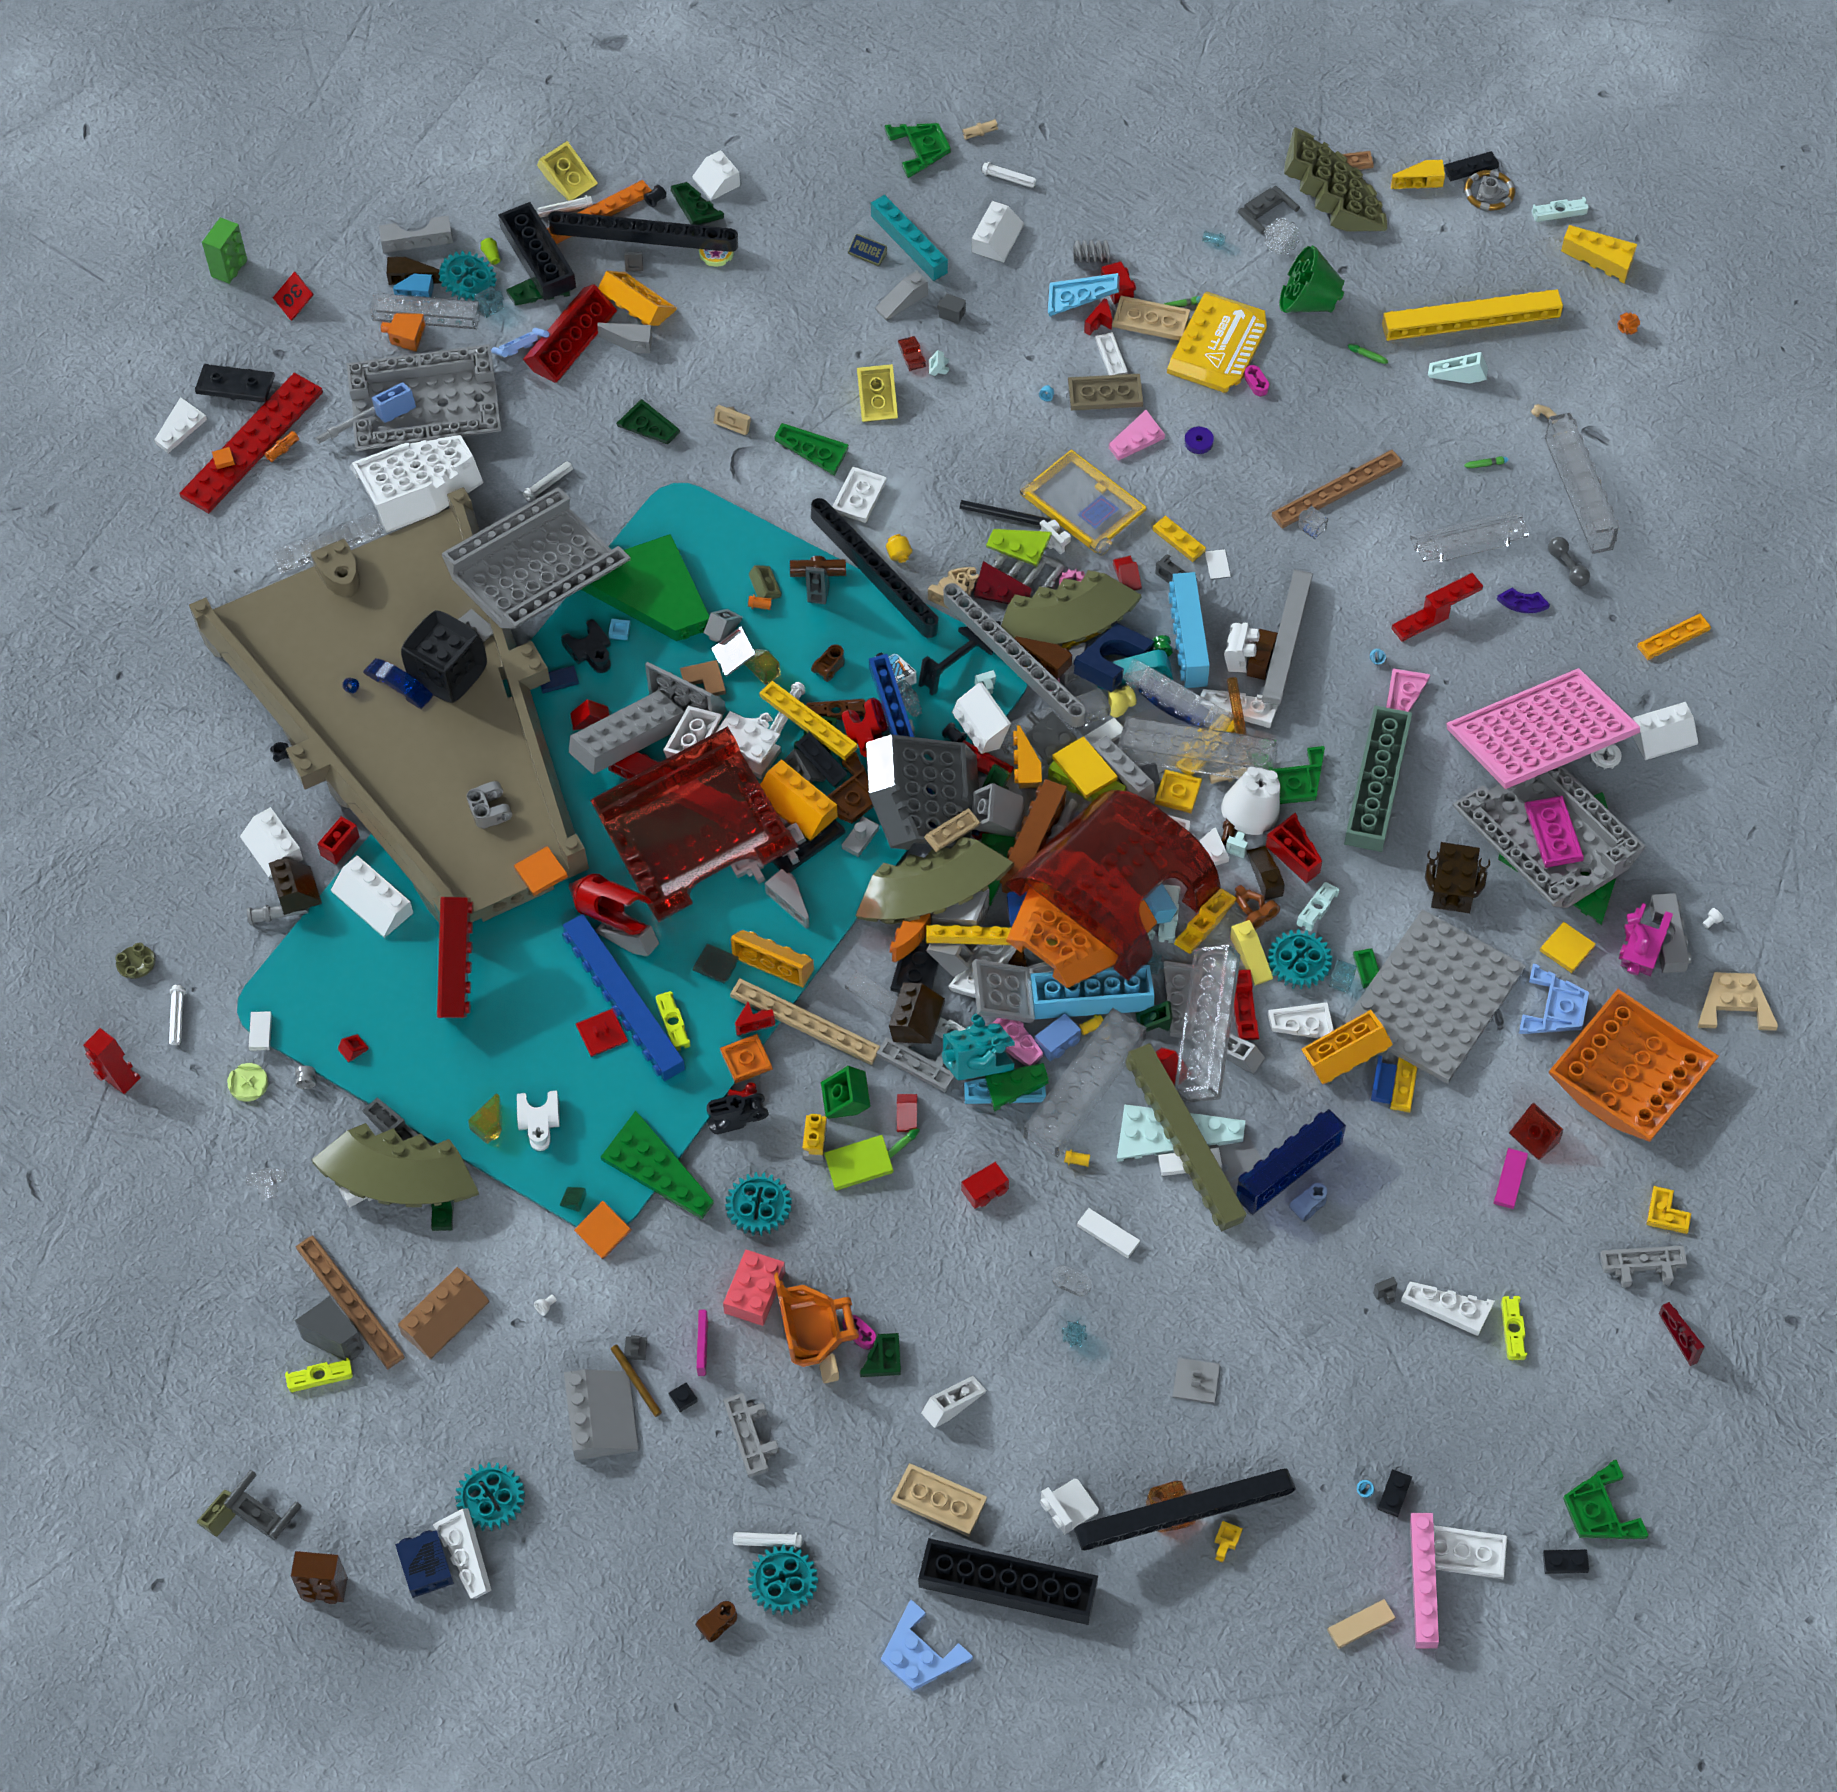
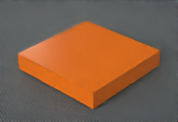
[514,846,568,896]
[720,1034,773,1084]
[574,1201,632,1259]

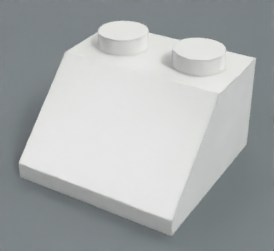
[692,150,740,201]

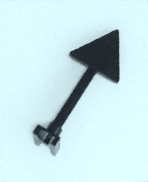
[918,621,1001,696]

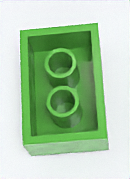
[202,217,247,283]

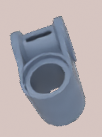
[1289,1183,1328,1222]

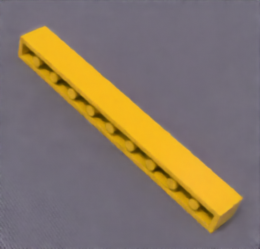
[1382,289,1563,341]

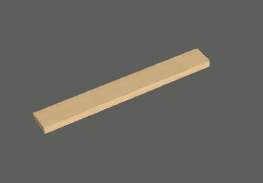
[730,978,881,1065]

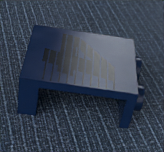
[395,1530,454,1598]

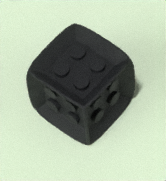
[401,610,487,703]

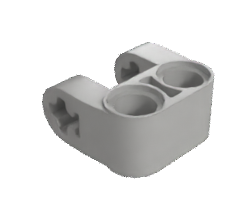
[466,781,512,829]

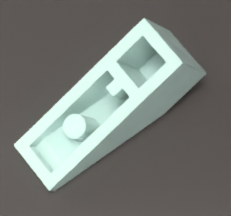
[1428,352,1488,383]

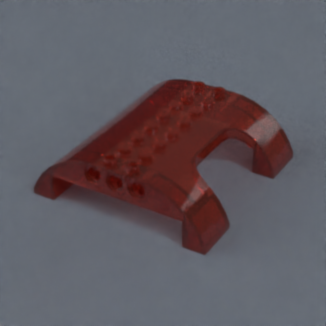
[590,726,798,923]
[1005,790,1220,981]

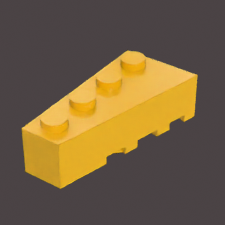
[1561,225,1637,283]

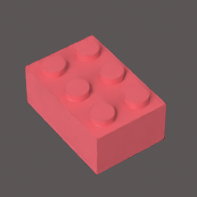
[723,1249,785,1326]

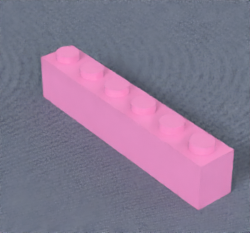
[1410,1513,1439,1649]

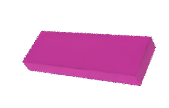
[1493,1148,1528,1209]
[697,1310,708,1376]

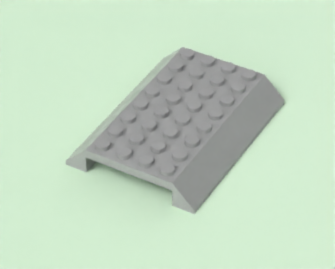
[442,487,631,629]

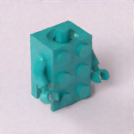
[942,1013,1015,1081]

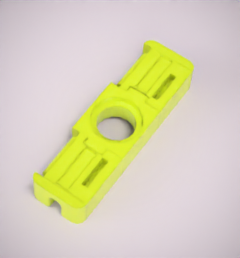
[656,991,690,1051]
[1501,1296,1527,1360]
[285,1358,353,1392]

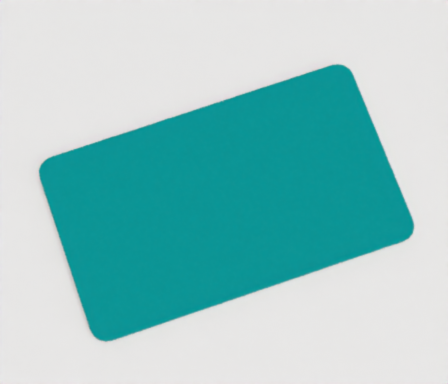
[237,483,1028,1227]

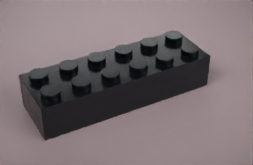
[498,202,576,301]

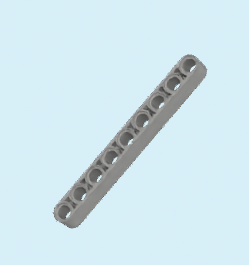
[1262,569,1313,705]

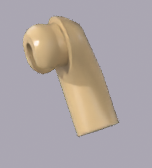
[1531,404,1559,423]

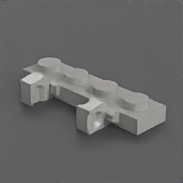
[728,823,806,884]
[876,1037,955,1093]
[1600,1246,1687,1288]
[723,1393,780,1478]

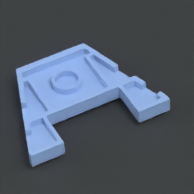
[1519,964,1589,1034]
[881,1600,973,1691]

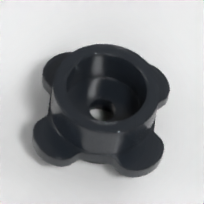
[270,742,289,762]

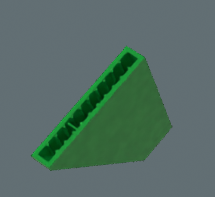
[581,534,710,641]

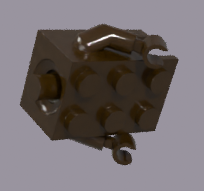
[1425,842,1490,914]

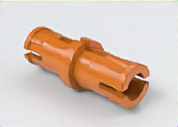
[265,431,299,462]

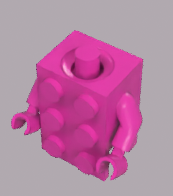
[1619,903,1673,976]

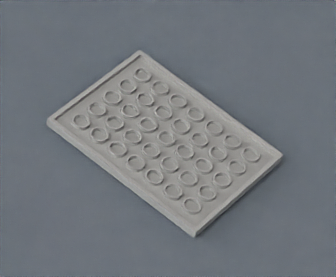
[1343,909,1526,1084]

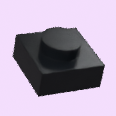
[668,1383,698,1412]

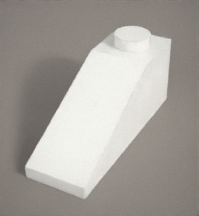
[921,1376,987,1428]

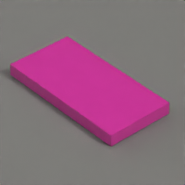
[1524,796,1584,868]

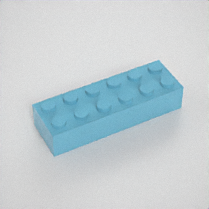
[1168,572,1210,688]
[1031,965,1154,1019]

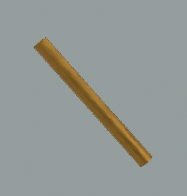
[610,1344,662,1417]

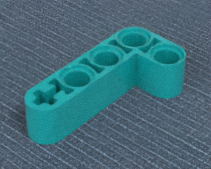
[1097,650,1173,690]

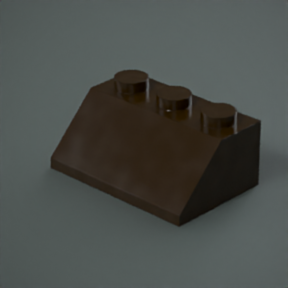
[268,858,322,915]
[889,983,945,1044]

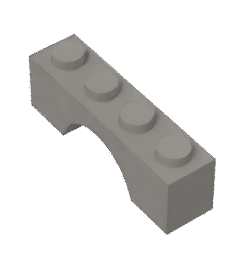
[379,215,453,253]
[1092,736,1155,806]
[1649,893,1691,973]

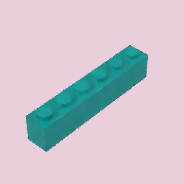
[871,195,948,281]

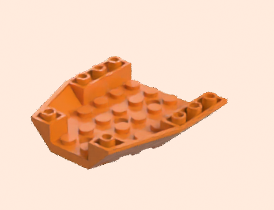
[1006,852,1157,989]

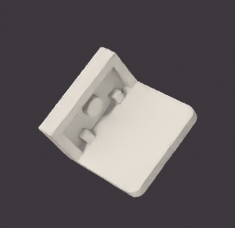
[1040,1479,1099,1535]

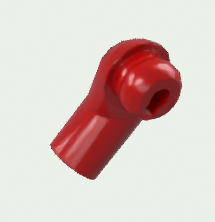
[728,1082,757,1097]

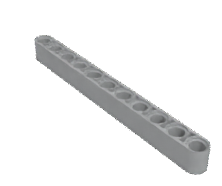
[943,583,1085,727]

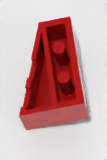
[1266,812,1322,884]
[83,1028,141,1095]

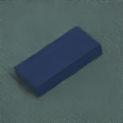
[540,665,579,694]

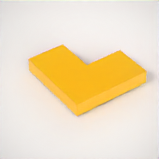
[1646,1186,1691,1234]

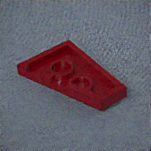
[974,561,1033,604]
[1659,1302,1705,1366]

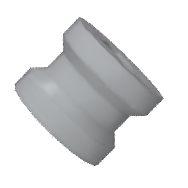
[295,1066,316,1089]

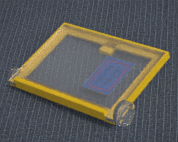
[1020,449,1146,556]

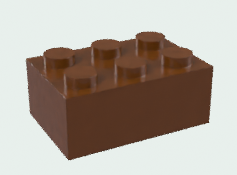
[291,1551,348,1604]

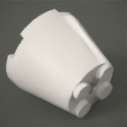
[1221,767,1280,835]

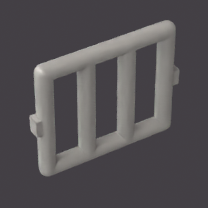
[992,553,1064,598]

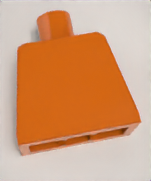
[381,313,426,352]

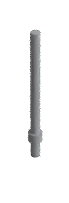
[315,387,413,444]

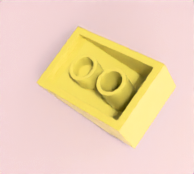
[537,141,598,201]
[857,364,898,422]

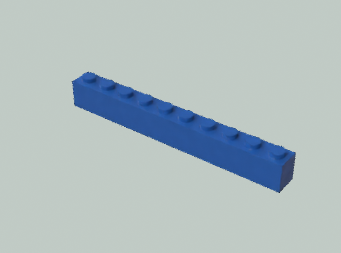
[869,654,937,829]
[562,914,685,1081]

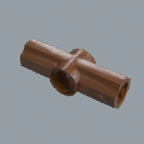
[790,556,846,577]

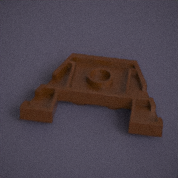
[827,752,874,824]

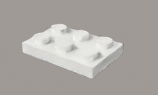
[832,467,887,523]

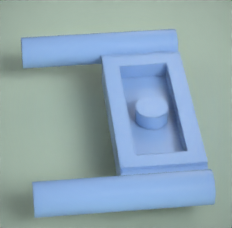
[491,328,550,357]

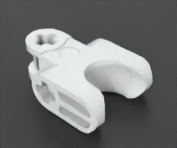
[517,1091,560,1151]

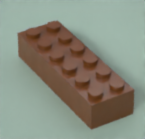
[1000,779,1067,894]

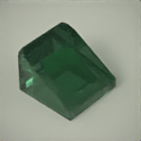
[560,1187,587,1212]

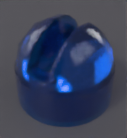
[342,677,359,693]

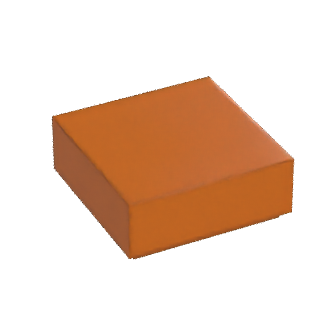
[212,447,235,469]

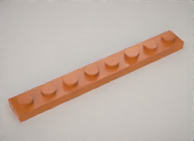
[547,180,652,244]

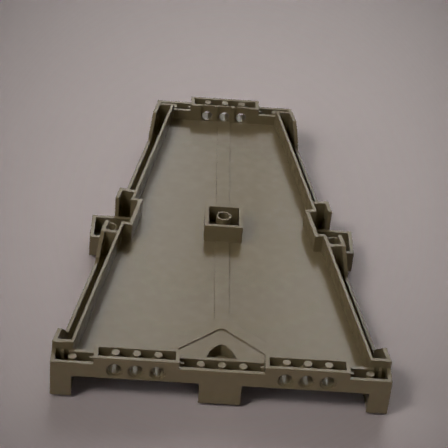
[189,487,589,923]

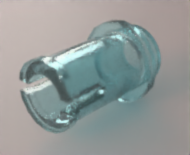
[1202,231,1226,247]

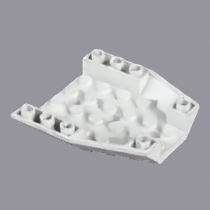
[350,435,483,533]

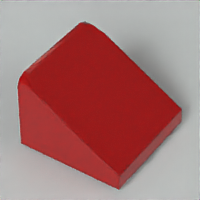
[338,1034,369,1062]

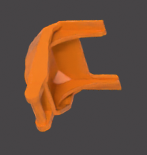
[774,1272,859,1367]

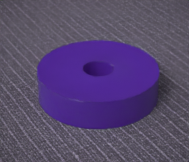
[1184,426,1214,454]

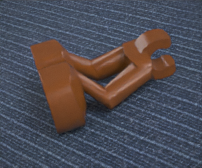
[1235,885,1280,930]

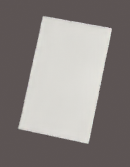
[1205,549,1231,579]

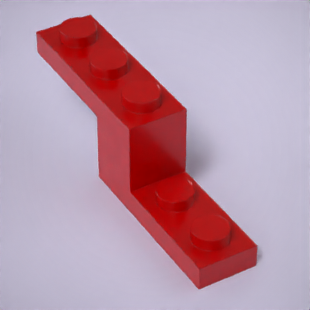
[1391,572,1483,642]

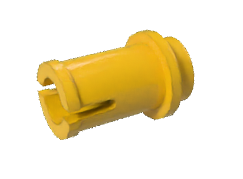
[1078,1014,1105,1036]
[1064,1149,1090,1167]

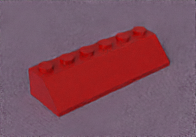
[523,284,617,383]
[437,897,474,1018]

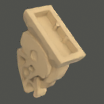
[928,567,979,610]

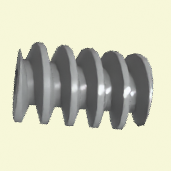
[1073,240,1109,263]

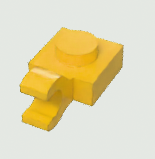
[1214,1521,1243,1563]

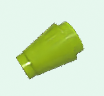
[480,238,501,265]

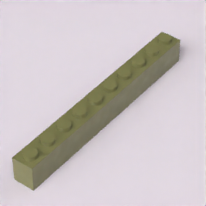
[1125,1043,1247,1232]

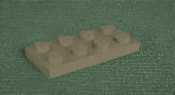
[1068,374,1143,411]

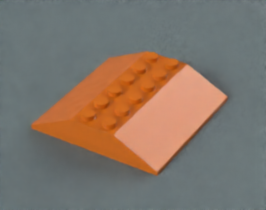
[1548,989,1719,1142]

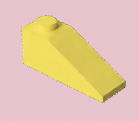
[1230,920,1273,986]

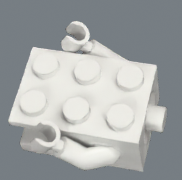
[711,711,781,779]

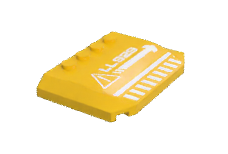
[1167,292,1267,393]

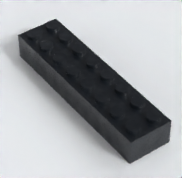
[918,1538,1098,1625]

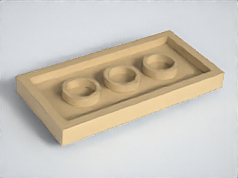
[1112,296,1190,341]
[891,1463,987,1537]

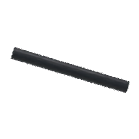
[960,500,1051,526]

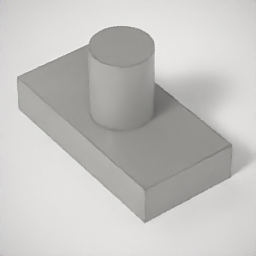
[842,817,879,857]

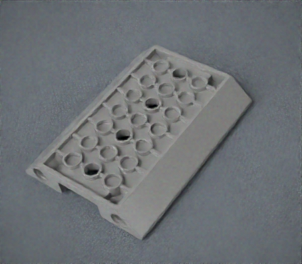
[347,344,501,451]
[1452,766,1645,908]

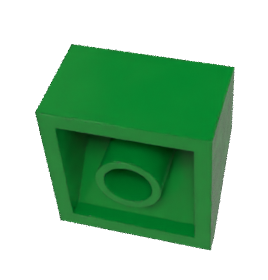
[821,1066,871,1119]

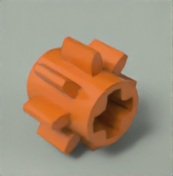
[1617,312,1640,335]

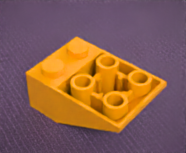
[1013,725,1042,789]

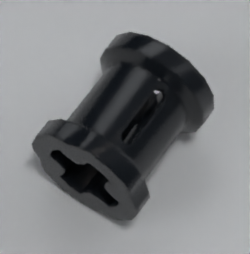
[644,185,667,207]
[942,723,967,743]

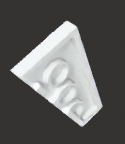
[1197,689,1279,728]
[1401,1282,1494,1336]
[433,1508,492,1599]

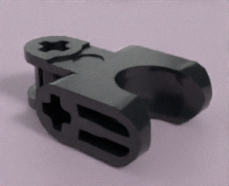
[561,619,611,673]
[707,1093,769,1134]

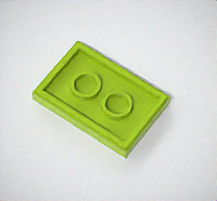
[824,1135,894,1191]

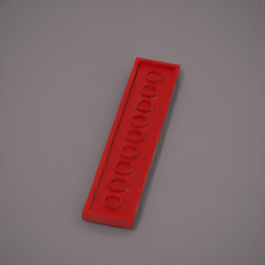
[179,372,323,514]

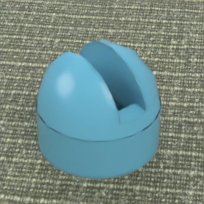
[1039,385,1054,401]
[1370,649,1386,665]
[1357,1480,1374,1498]

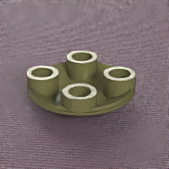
[115,943,156,979]

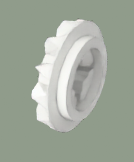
[1590,744,1622,770]

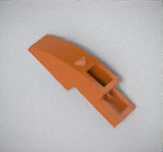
[889,913,931,962]

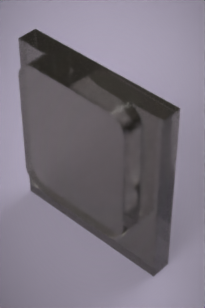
[693,944,739,984]

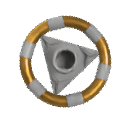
[1464,170,1515,211]

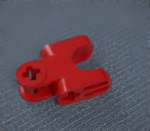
[842,697,888,757]

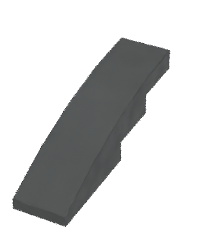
[362,1098,418,1141]

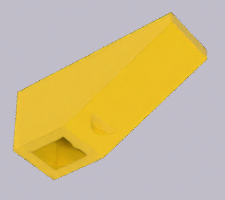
[1391,160,1445,189]

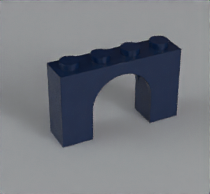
[1073,623,1155,692]

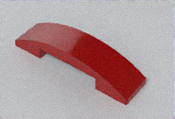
[1231,969,1259,1040]

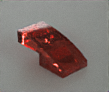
[898,336,926,371]

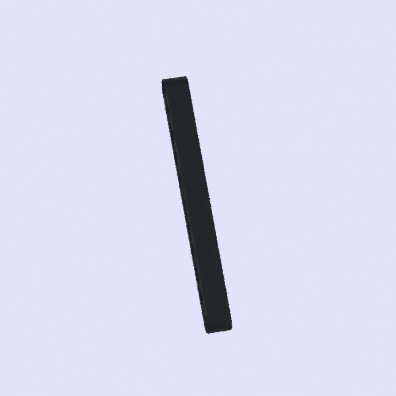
[548,211,738,252]
[811,498,939,638]
[1074,1468,1296,1551]

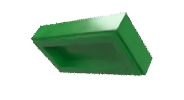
[1353,948,1379,988]

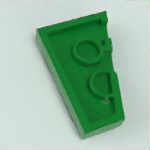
[985,1063,1049,1112]

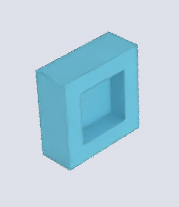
[608,619,631,640]

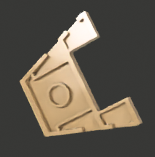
[1698,972,1778,1031]

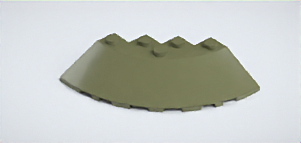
[1284,127,1387,231]
[1000,570,1142,646]
[856,836,1014,922]
[312,1123,479,1207]

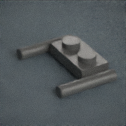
[1238,186,1300,234]
[223,1470,302,1540]

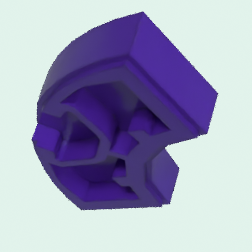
[1497,587,1550,613]

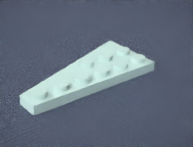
[1117,1104,1246,1162]

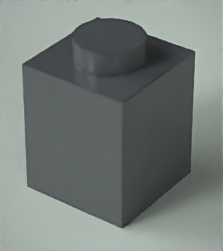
[937,293,966,324]

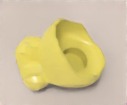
[1108,685,1137,718]

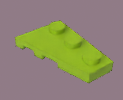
[986,529,1052,567]

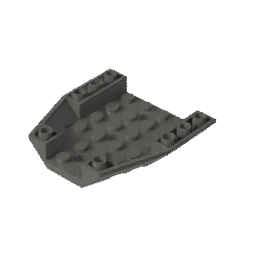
[866,735,979,850]

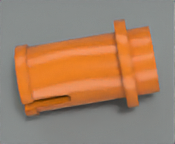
[748,594,772,610]

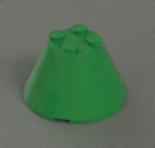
[1279,245,1345,313]

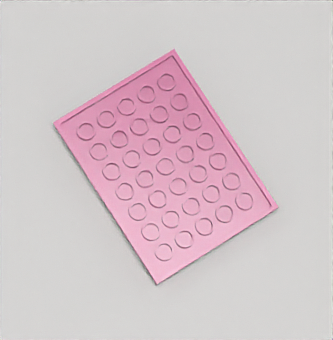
[1446,668,1640,789]

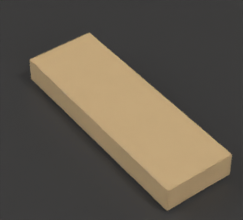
[924,808,980,852]
[1327,1599,1396,1649]

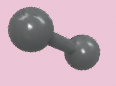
[1548,537,1590,587]

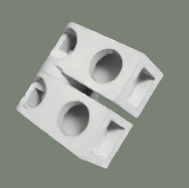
[1224,623,1260,673]

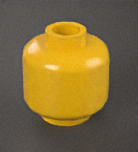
[886,534,913,563]

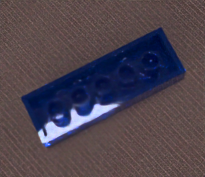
[1236,1109,1346,1215]

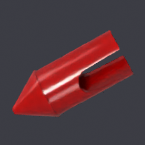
[569,873,652,935]

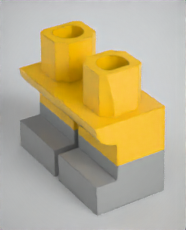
[802,1114,827,1161]

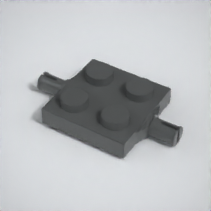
[1025,710,1077,765]

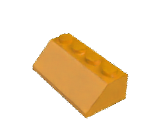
[598,271,677,326]
[755,759,838,841]
[731,930,814,988]
[1301,1010,1393,1085]

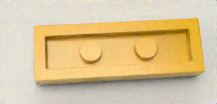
[1152,515,1206,562]

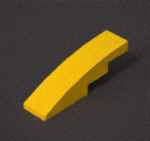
[1174,888,1236,954]

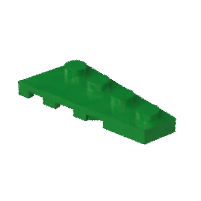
[774,423,849,476]

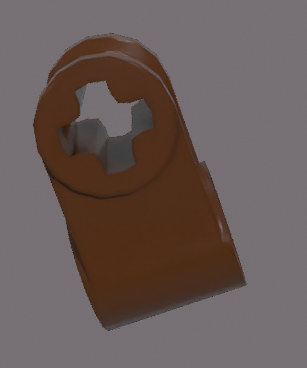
[811,645,845,682]
[695,1601,738,1642]

